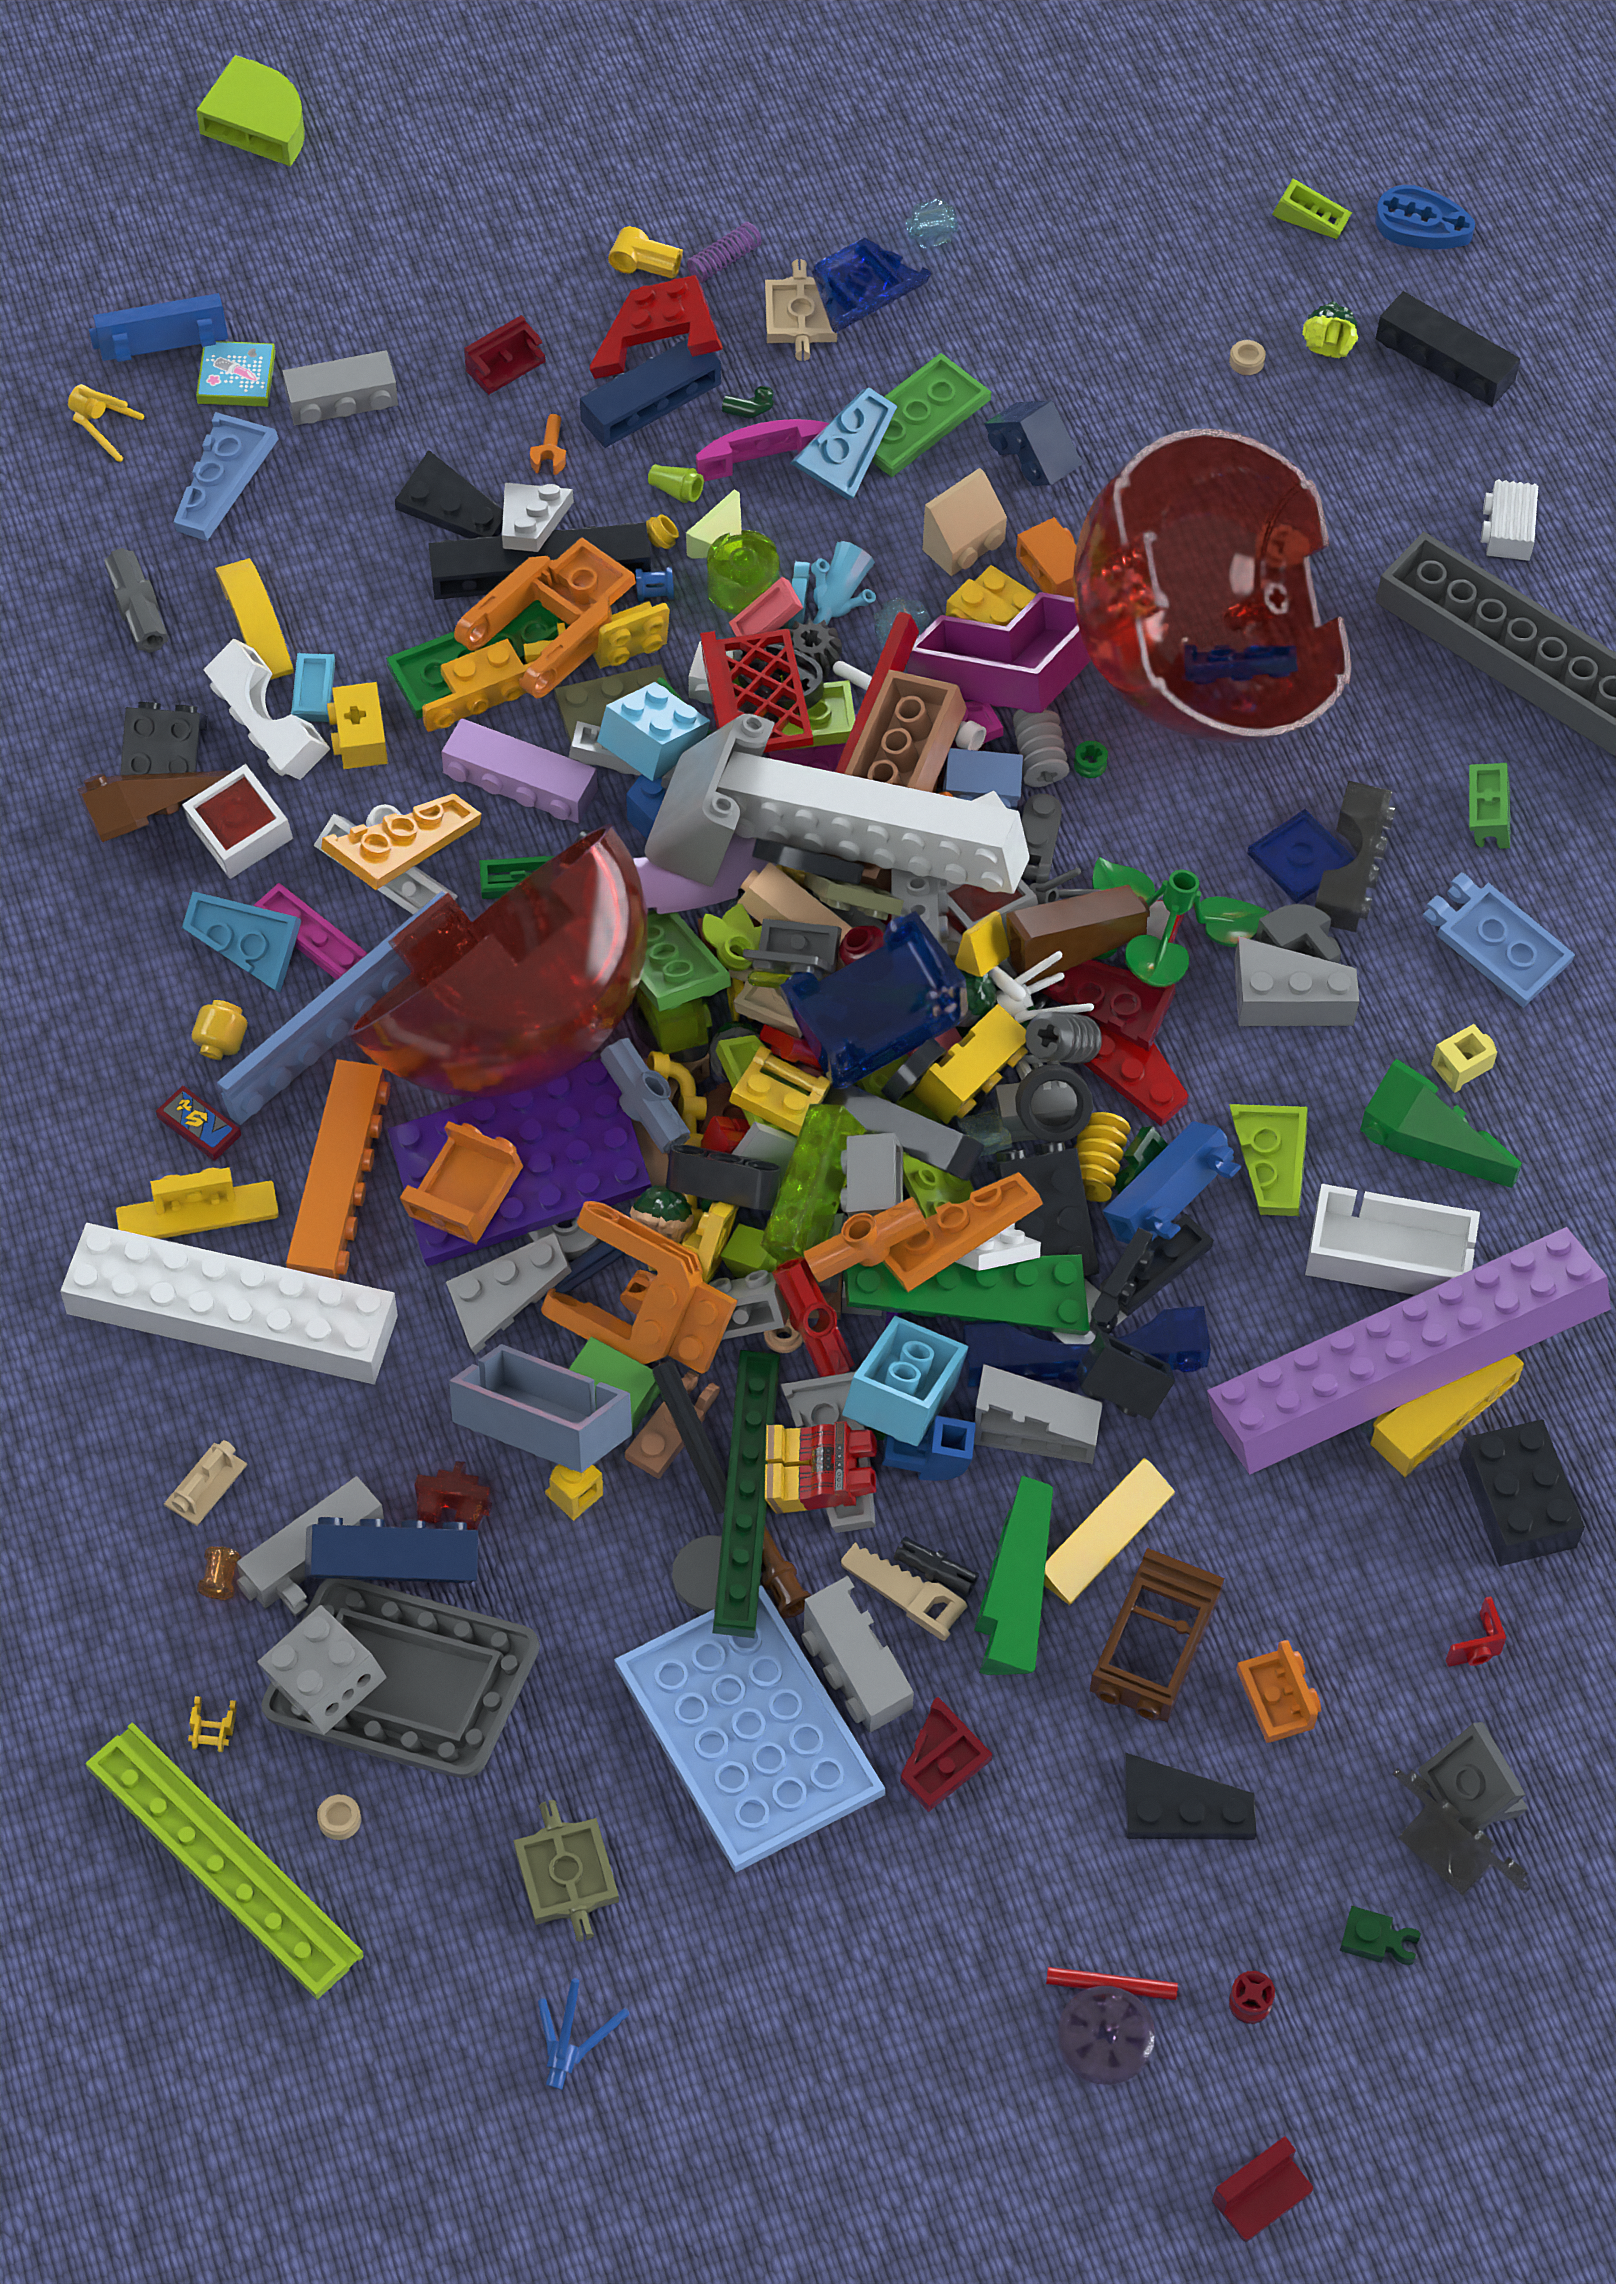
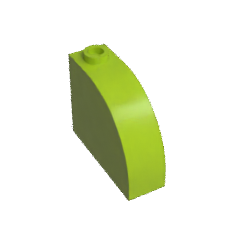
[196,55,305,167]

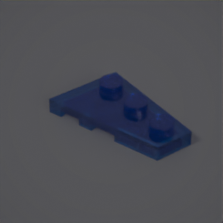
[1184,645,1298,685]

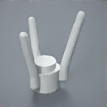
[996,951,1094,1023]

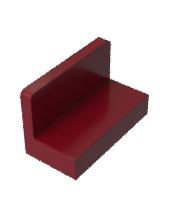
[1212,2136,1313,2242]

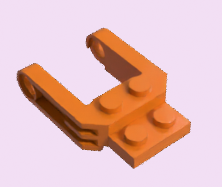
[454,538,636,698]
[541,1201,738,1374]

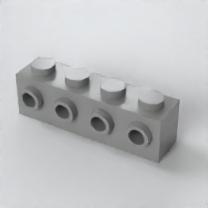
[892,868,949,986]

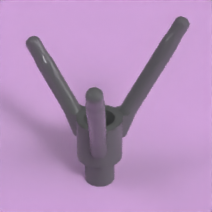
[1027,868,1101,905]

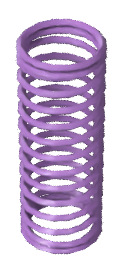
[687,222,761,283]

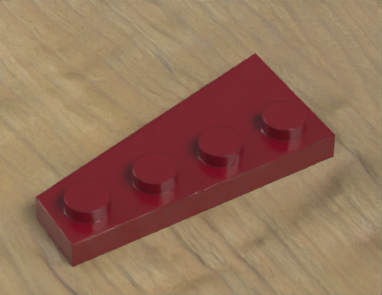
[1017,960,1175,1052]

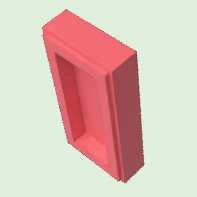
[729,577,803,637]

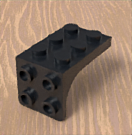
[987,1142,1100,1277]

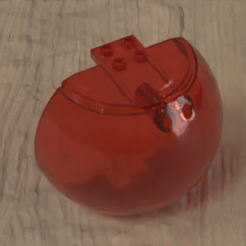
[1073,428,1351,743]
[347,824,648,1098]

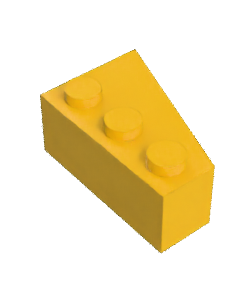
[913,1004,1029,1125]

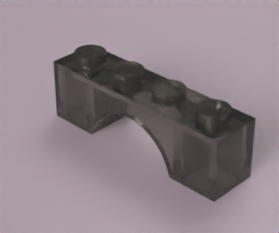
[1315,780,1396,933]

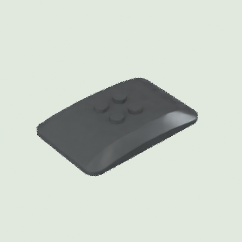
[261,1579,540,1778]

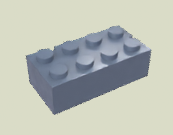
[449,1344,632,1473]

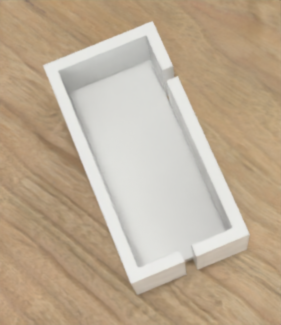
[1305,1184,1480,1295]

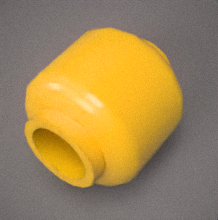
[191,1000,247,1060]

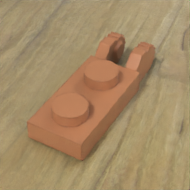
[624,1370,720,1479]

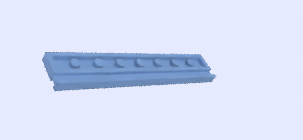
[217,891,463,1125]

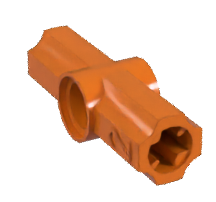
[803,1197,928,1283]

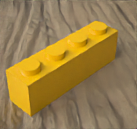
[1370,1354,1524,1477]

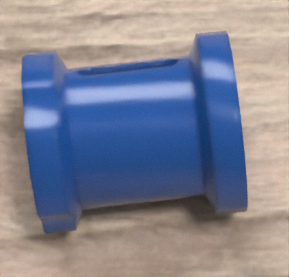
[636,567,674,602]

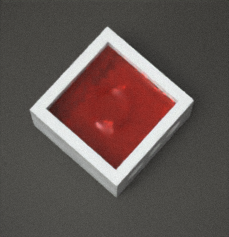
[182,764,293,879]

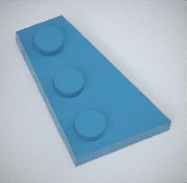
[790,387,897,500]
[182,891,302,993]

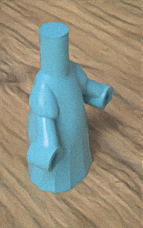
[811,541,876,625]

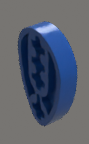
[1375,185,1475,249]

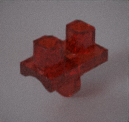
[415,1460,492,1530]

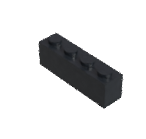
[1375,291,1521,407]

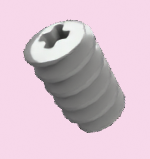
[1012,708,1069,787]

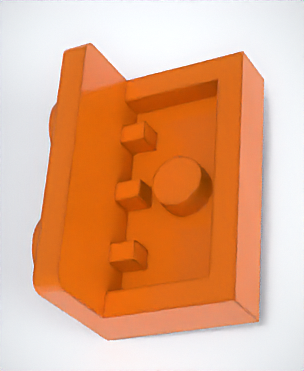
[1236,1640,1321,1743]

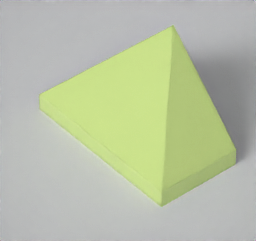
[686,489,743,559]

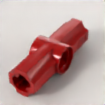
[771,1256,855,1378]

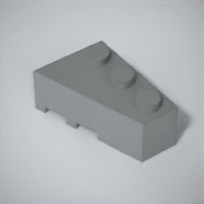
[974,1365,1103,1464]

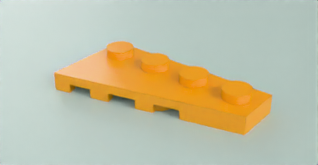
[321,793,482,890]

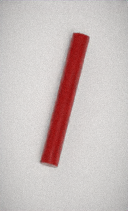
[1046,1967,1178,2000]

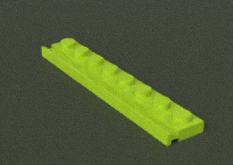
[85,1722,364,2000]

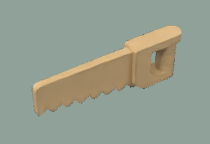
[841,1543,967,1641]

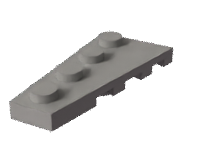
[781,1372,876,1533]

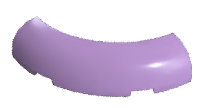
[582,833,777,916]

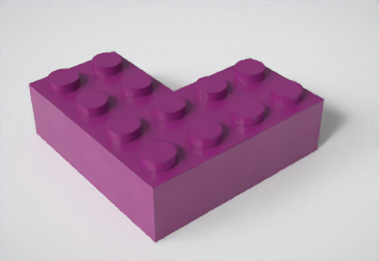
[907,592,1108,713]

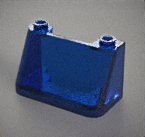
[780,911,968,1089]

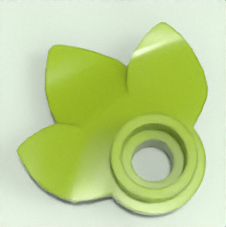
[702,904,762,971]

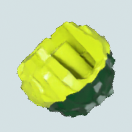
[1302,301,1358,358]

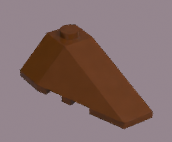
[77,770,232,842]

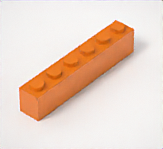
[286,1059,390,1280]

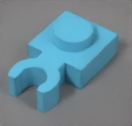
[788,561,810,629]

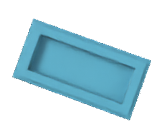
[291,653,335,722]

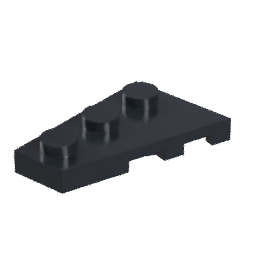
[395,450,503,539]
[1124,1753,1256,1840]

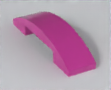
[696,419,829,482]

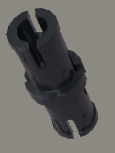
[894,1536,979,1597]

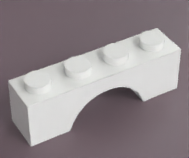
[204,639,330,780]

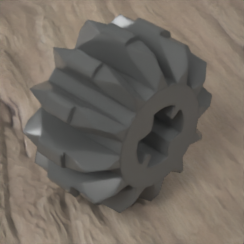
[781,617,842,678]

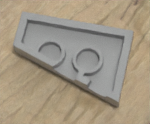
[502,483,574,552]
[446,1232,572,1355]

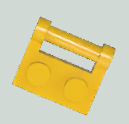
[729,1045,832,1137]

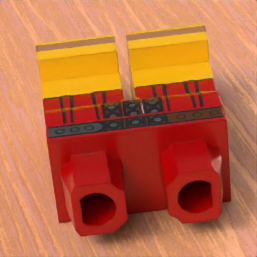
[765,1421,877,1514]

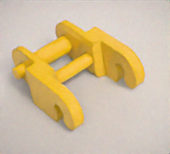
[188,1696,237,1752]

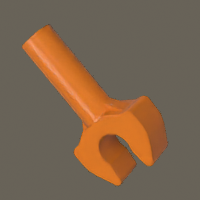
[530,414,566,475]

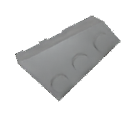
[1234,936,1359,1026]
[801,1576,914,1733]

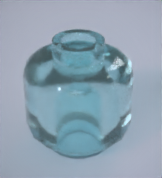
[906,199,959,248]

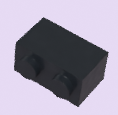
[1076,1330,1175,1420]

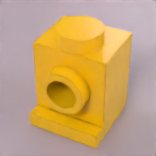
[545,1464,603,1521]

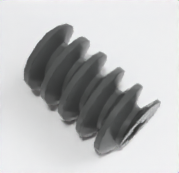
[1025,1011,1102,1064]

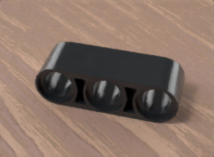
[665,1144,781,1210]

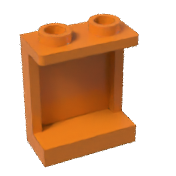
[400,1121,523,1244]

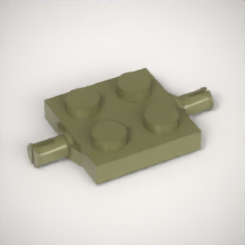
[513,1800,619,1942]

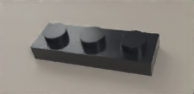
[1099,1214,1214,1317]

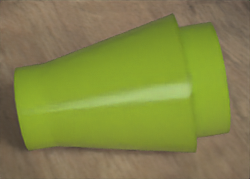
[648,464,704,503]

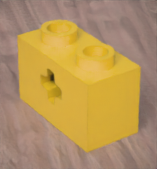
[327,682,388,769]

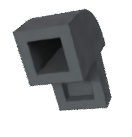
[1255,904,1341,964]

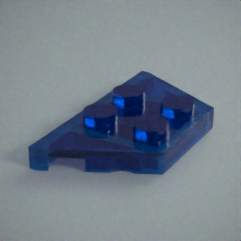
[812,238,932,333]

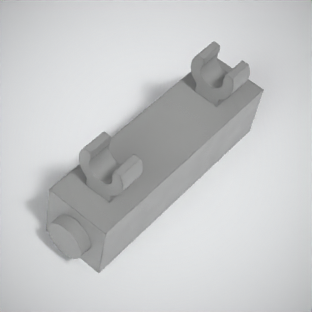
[236,1476,384,1617]

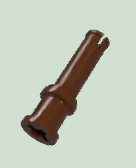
[761,1526,811,1619]

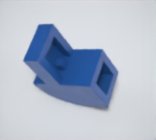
[882,1415,976,1481]

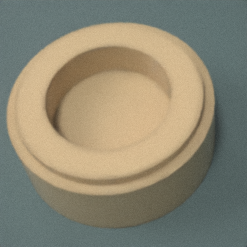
[1229,340,1266,375]
[317,1794,361,1840]

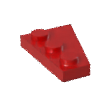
[1083,1026,1189,1127]

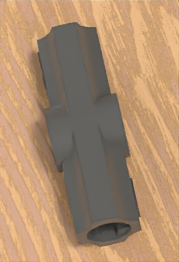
[104,548,168,653]

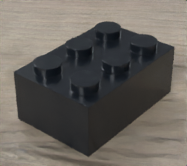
[1459,1419,1585,1567]

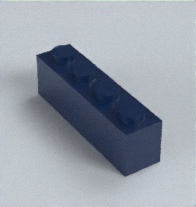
[580,339,721,448]
[305,1517,479,1584]

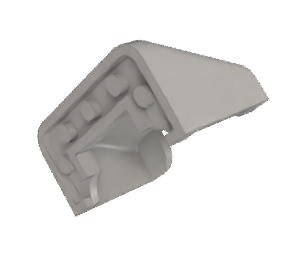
[645,714,775,887]

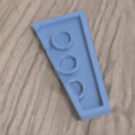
[173,412,279,541]

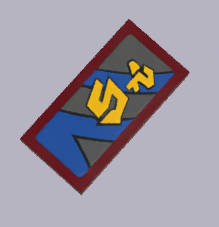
[156,1085,241,1161]

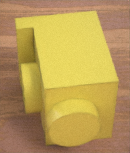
[1431,1024,1497,1093]

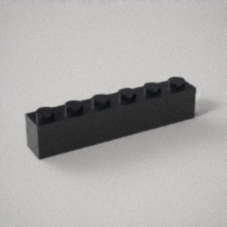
[428,522,651,600]

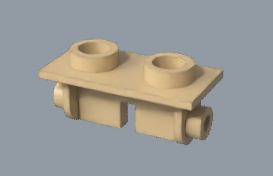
[164,1440,247,1526]

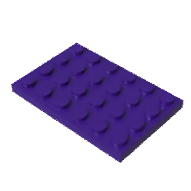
[388,1058,652,1267]

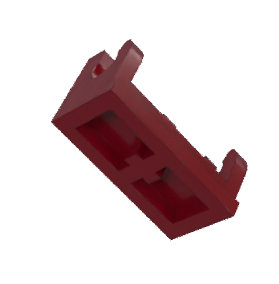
[464,315,546,395]

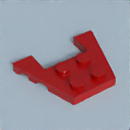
[589,275,723,379]

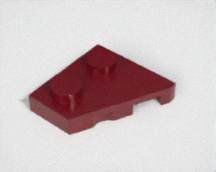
[900,1697,992,1812]

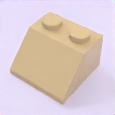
[922,468,1007,576]

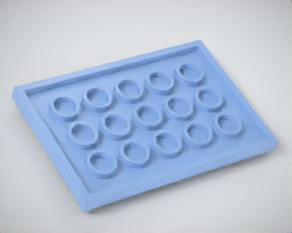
[614,1585,885,1873]

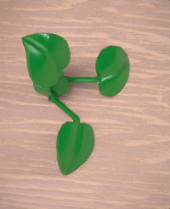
[1092,857,1269,987]

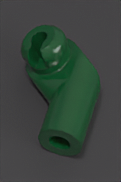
[722,386,774,419]

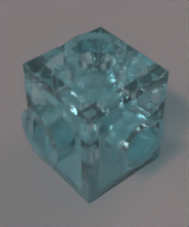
[873,596,930,645]

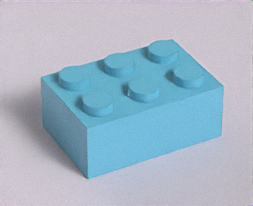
[842,1316,969,1447]

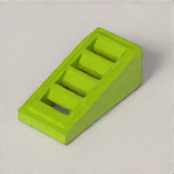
[1272,178,1352,239]

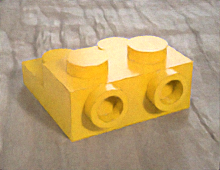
[946,565,1037,626]
[678,1201,739,1284]

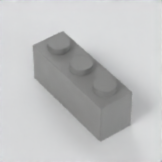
[282,350,398,426]

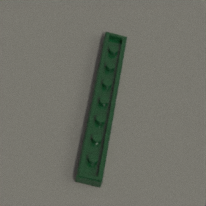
[712,1350,780,1638]

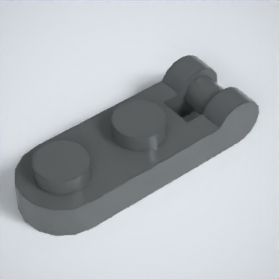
[1021,794,1062,884]

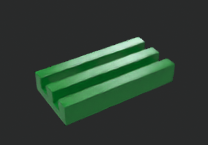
[479,856,556,899]

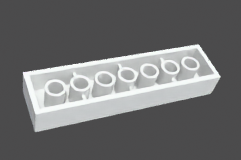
[717,751,1030,894]
[60,1223,398,1385]

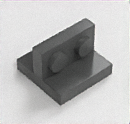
[1418,1722,1528,1842]

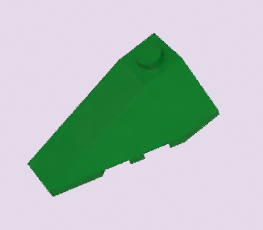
[1360,1059,1522,1188]

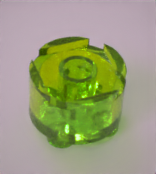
[707,530,780,615]

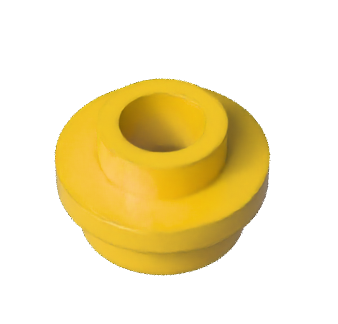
[646,514,679,549]

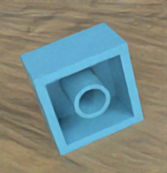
[597,682,710,781]

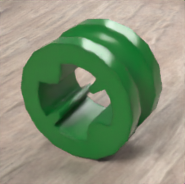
[1074,741,1108,778]

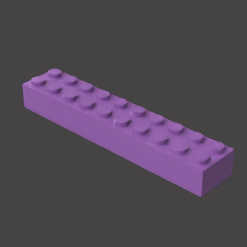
[1207,1227,1611,1475]

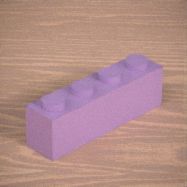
[441,718,598,824]

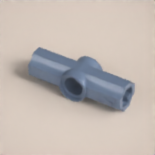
[600,1038,691,1154]

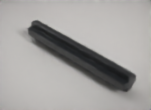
[652,1361,727,1514]

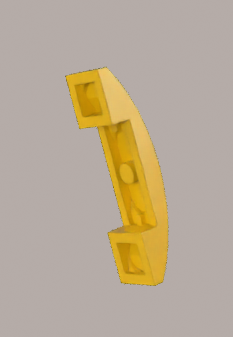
[215,558,294,680]

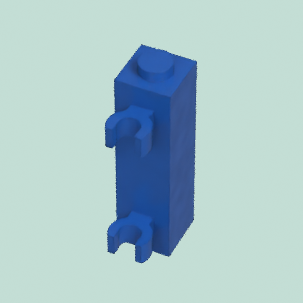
[89,293,228,362]
[1103,1121,1241,1244]

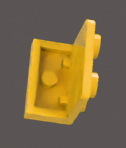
[593,601,670,669]

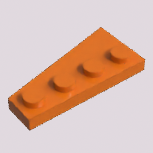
[882,1172,1043,1292]

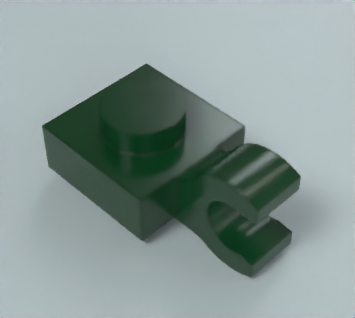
[1113,1126,1168,1194]

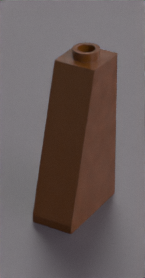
[1006,885,1150,986]

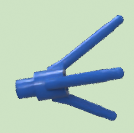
[538,1978,629,2090]

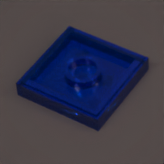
[1247,809,1355,904]

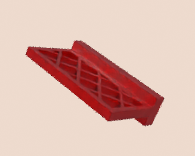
[700,629,814,753]

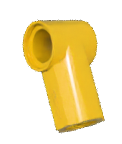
[608,226,683,279]

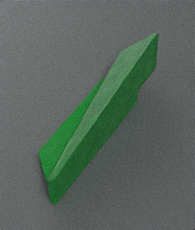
[974,1476,1053,1675]

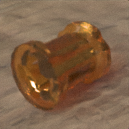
[197,1546,242,1600]

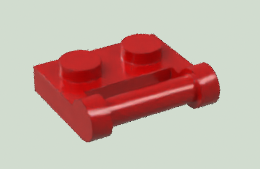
[759,1024,857,1083]

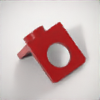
[1446,1596,1506,1667]

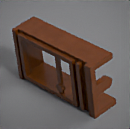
[1089,1548,1225,1723]

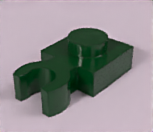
[1339,1905,1421,1965]

